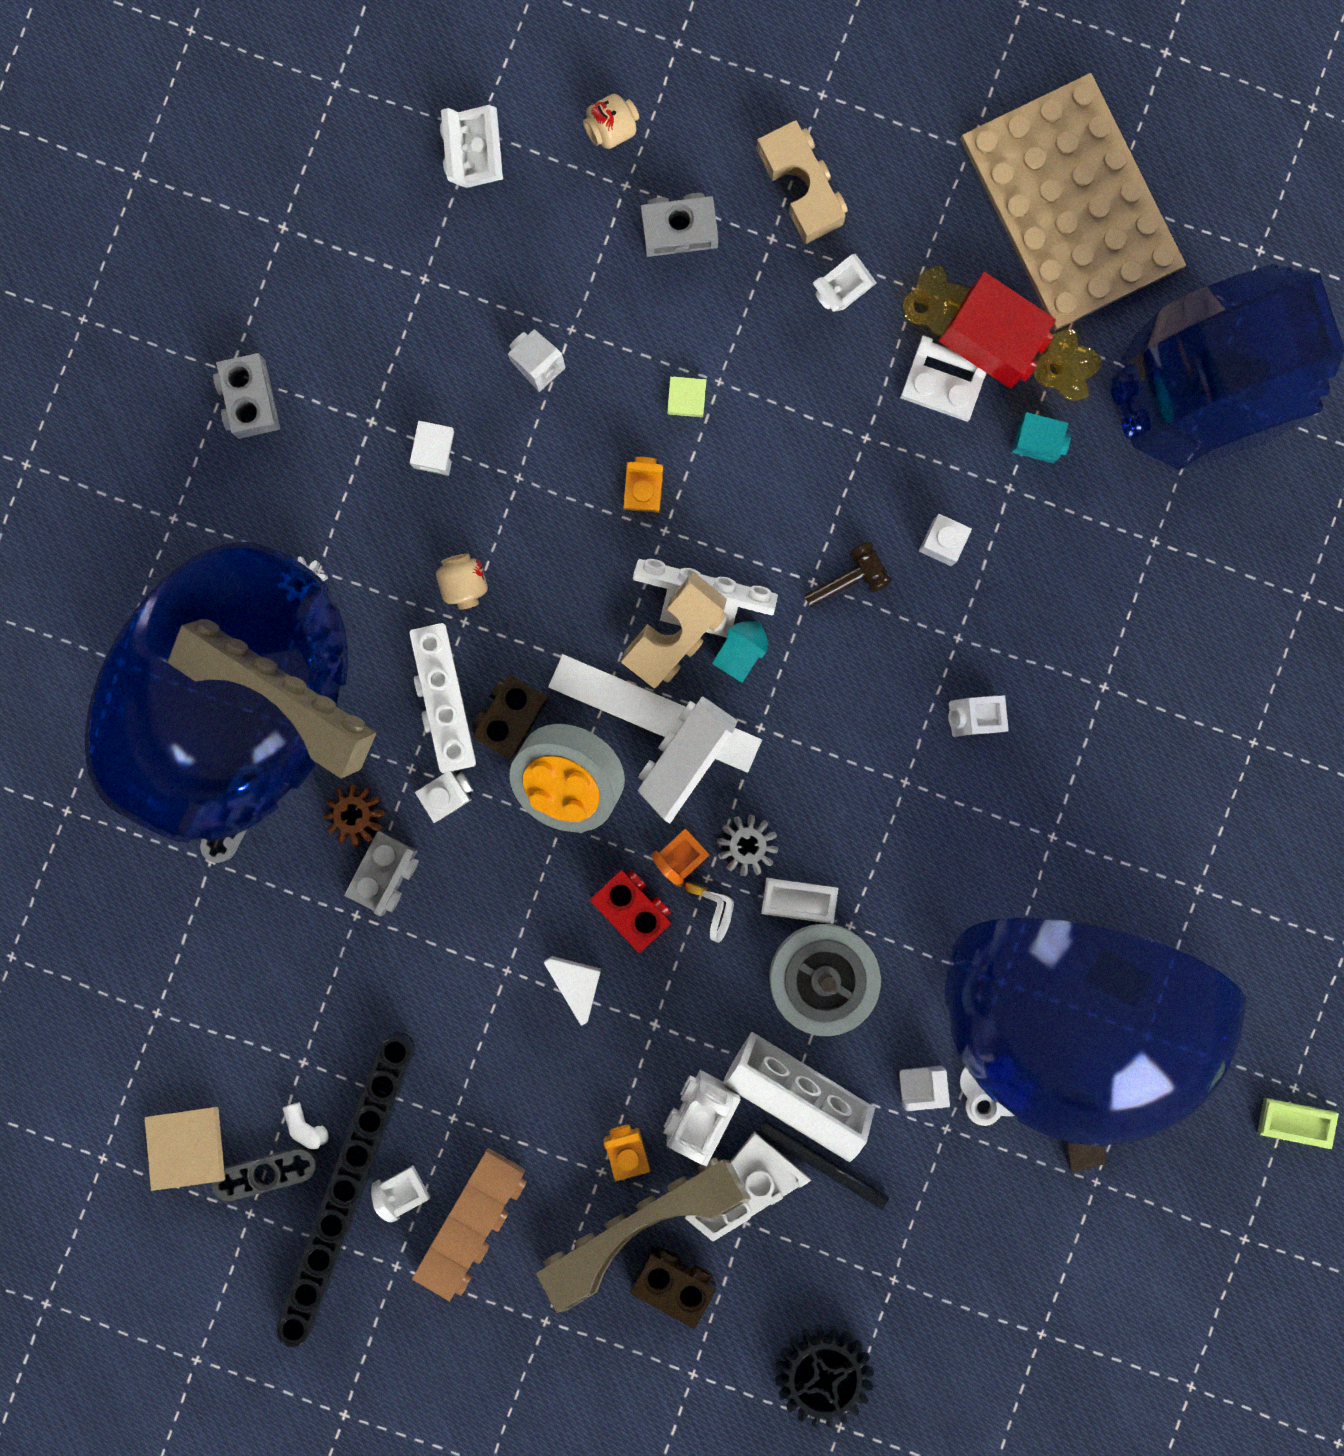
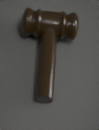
[804,542,892,608]

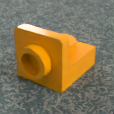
[623,457,663,513]
[603,1125,650,1181]

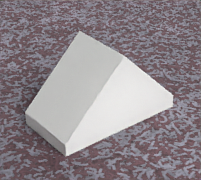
[544,956,601,1026]

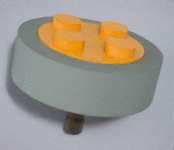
[510,724,625,832]

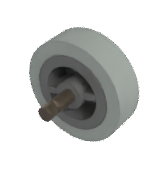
[769,924,881,1036]

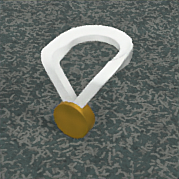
[683,882,734,943]

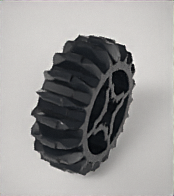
[775,1325,874,1428]

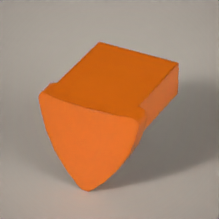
[651,828,710,887]

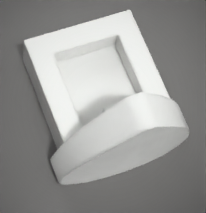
[371,1165,430,1222]

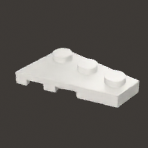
[685,1131,811,1242]

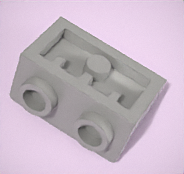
[344,831,419,917]

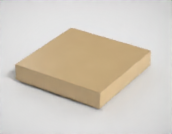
[145,1107,225,1191]

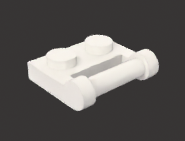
[900,335,986,422]

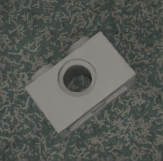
[641,193,718,257]

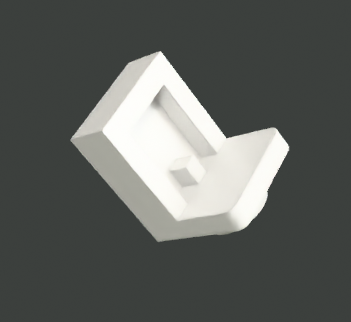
[813,254,877,312]

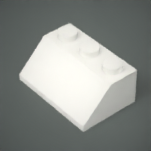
[638,696,738,824]

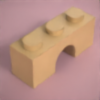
[756,120,848,245]
[621,572,727,689]

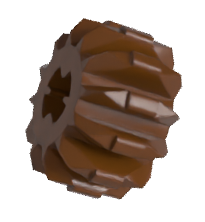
[322,784,386,846]

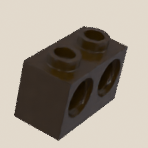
[471,674,549,760]
[630,1247,716,1329]

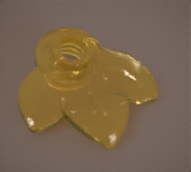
[903,266,969,336]
[1034,329,1102,401]

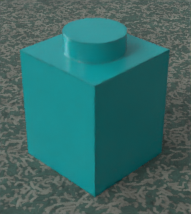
[1012,412,1071,463]

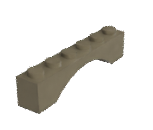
[167,619,376,778]
[536,1157,751,1313]

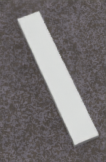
[548,654,762,773]

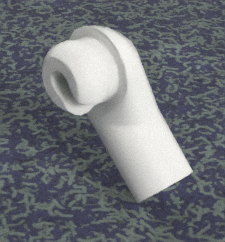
[282,1102,329,1149]

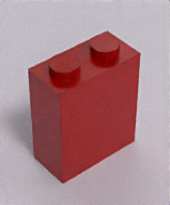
[939,272,1056,389]

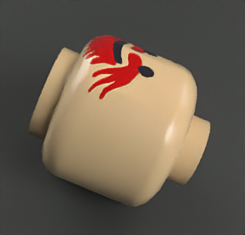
[583,94,639,149]
[436,554,488,610]

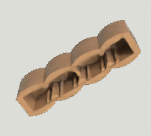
[412,1148,527,1302]

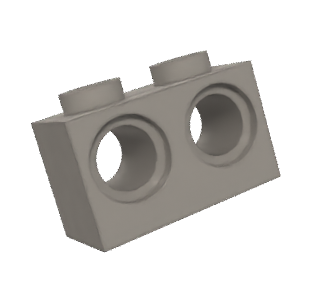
[213,353,281,439]

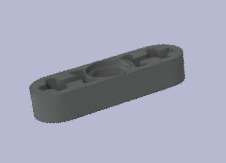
[212,1147,318,1201]

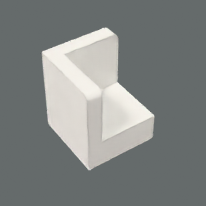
[410,421,454,476]
[899,1066,950,1111]

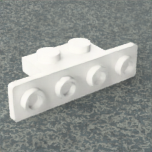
[633,559,778,638]
[410,623,476,773]

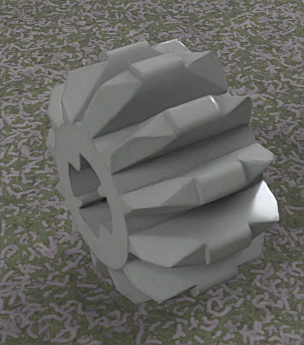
[717,815,778,876]

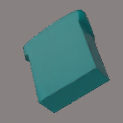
[712,621,768,683]

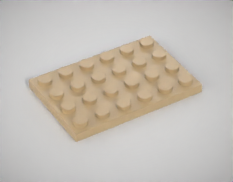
[960,73,1186,331]

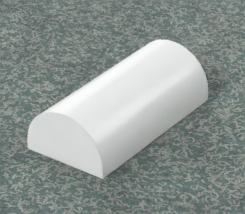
[723,1032,875,1162]

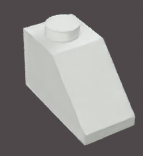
[508,329,565,392]

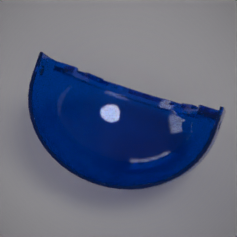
[85,541,348,843]
[945,918,1247,1146]

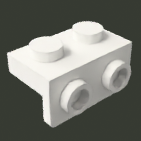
[440,105,503,188]

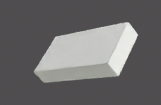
[761,878,838,924]

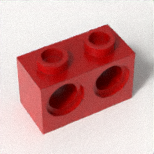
[590,869,671,953]

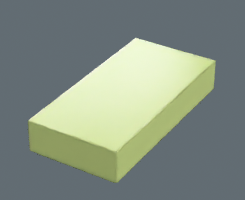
[1257,1098,1339,1149]

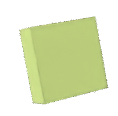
[667,376,706,417]

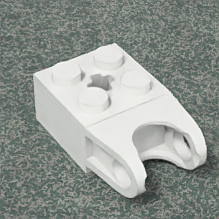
[663,1070,741,1167]

